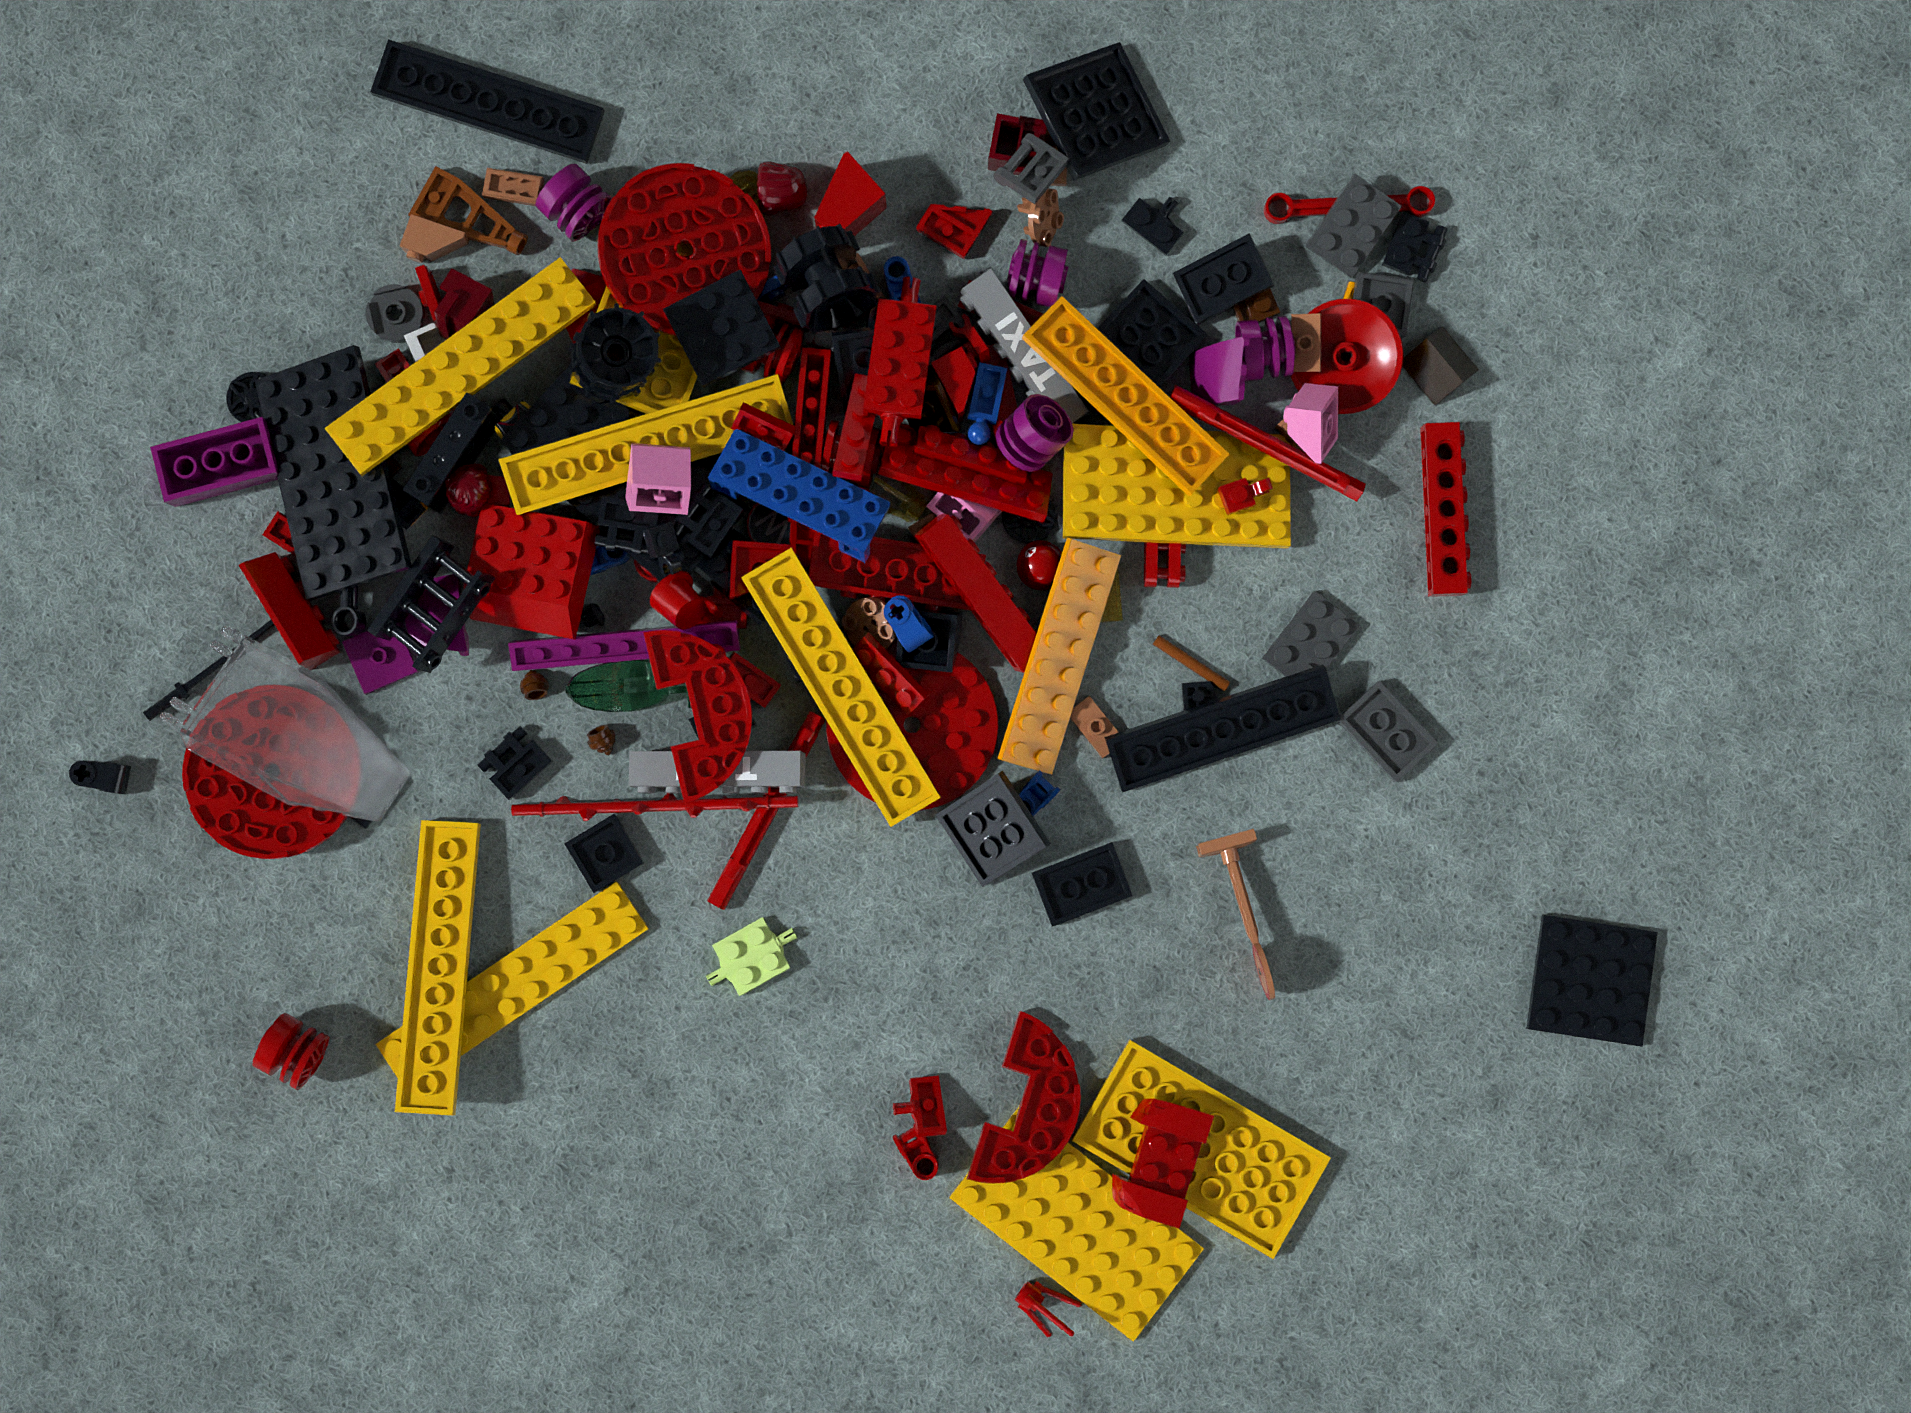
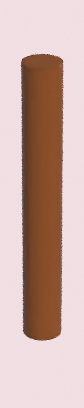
[1153,635,1230,691]

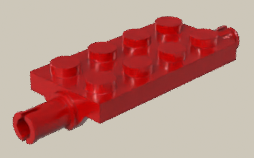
[863,277,937,447]

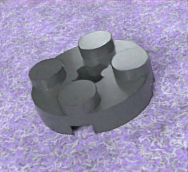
[366,284,425,343]

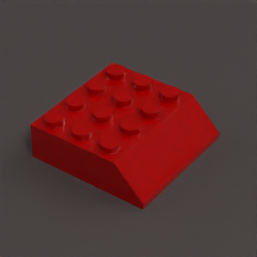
[464,503,600,640]

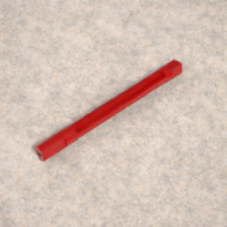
[1169,385,1366,502]
[707,711,826,910]

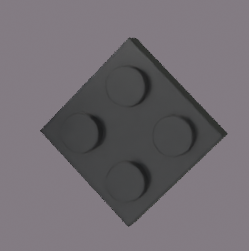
[564,814,644,893]

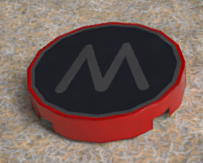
[747,503,790,544]

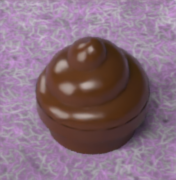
[520,670,549,700]
[587,725,616,756]

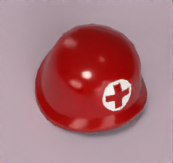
[1016,540,1062,590]

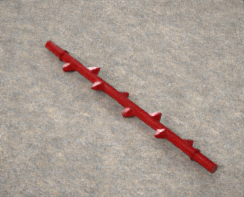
[511,793,799,821]

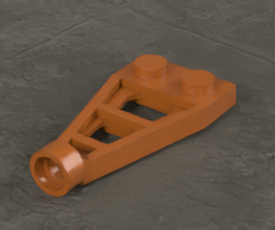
[408,166,528,256]

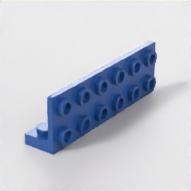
[708,429,890,563]

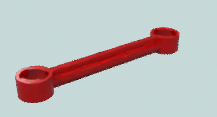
[1264,186,1435,224]

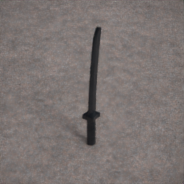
[143,620,274,721]

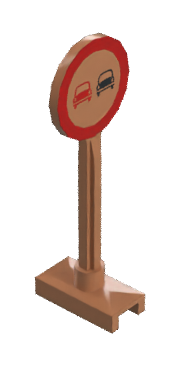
[1196,829,1275,1000]

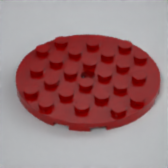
[597,163,771,336]
[826,641,998,811]
[182,685,361,859]

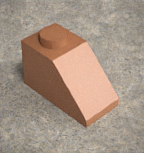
[400,214,470,263]

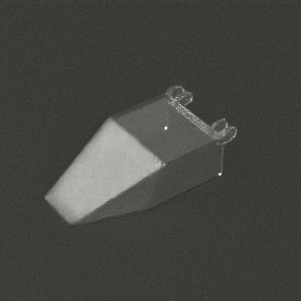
[159,626,411,822]

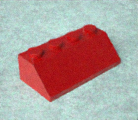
[238,552,340,670]

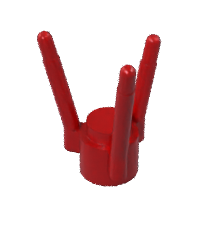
[1014,1280,1082,1337]

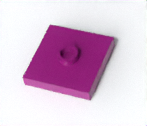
[342,631,419,695]

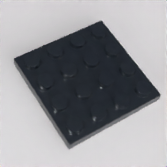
[1023,42,1170,181]
[1526,915,1658,1047]

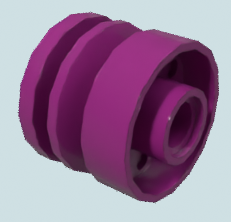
[535,164,612,242]
[1007,239,1069,307]
[1235,316,1295,382]
[996,394,1073,472]

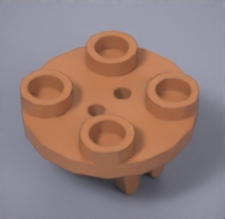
[1017,189,1064,247]
[842,597,896,649]

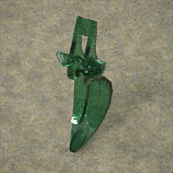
[565,659,691,712]

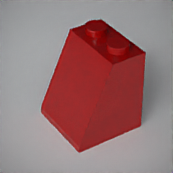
[814,151,887,236]

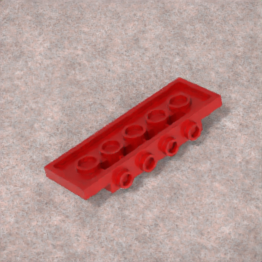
[878,425,1053,523]
[808,531,986,611]

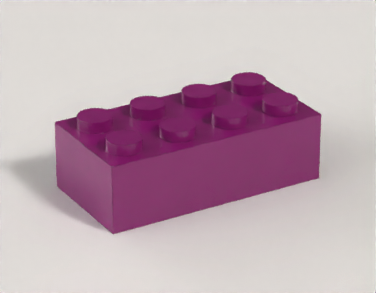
[150,417,279,507]

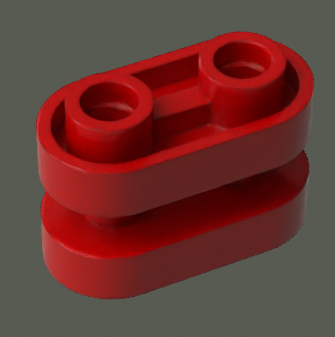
[1143,542,1186,588]

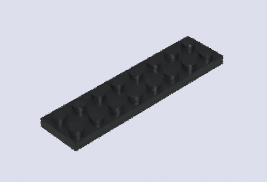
[370,39,605,164]
[1104,664,1341,793]

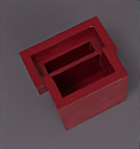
[988,113,1047,175]
[434,268,495,340]

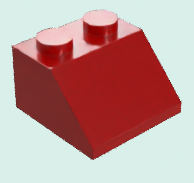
[931,346,978,422]

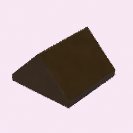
[1402,327,1479,405]
[907,365,961,432]

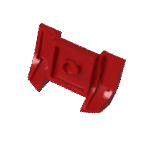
[1112,1099,1214,1229]

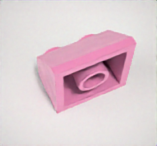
[1284,383,1338,464]

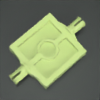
[706,917,797,996]

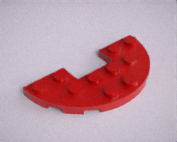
[643,630,752,804]
[967,1011,1081,1184]

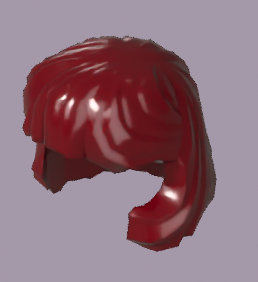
[757,161,807,215]
[444,463,492,517]

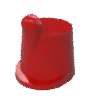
[650,571,717,630]

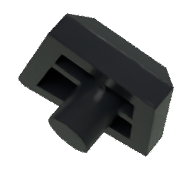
[1181,681,1218,711]

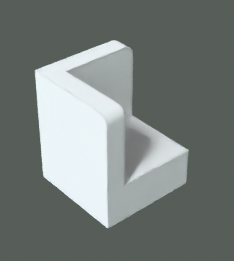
[404,322,446,362]

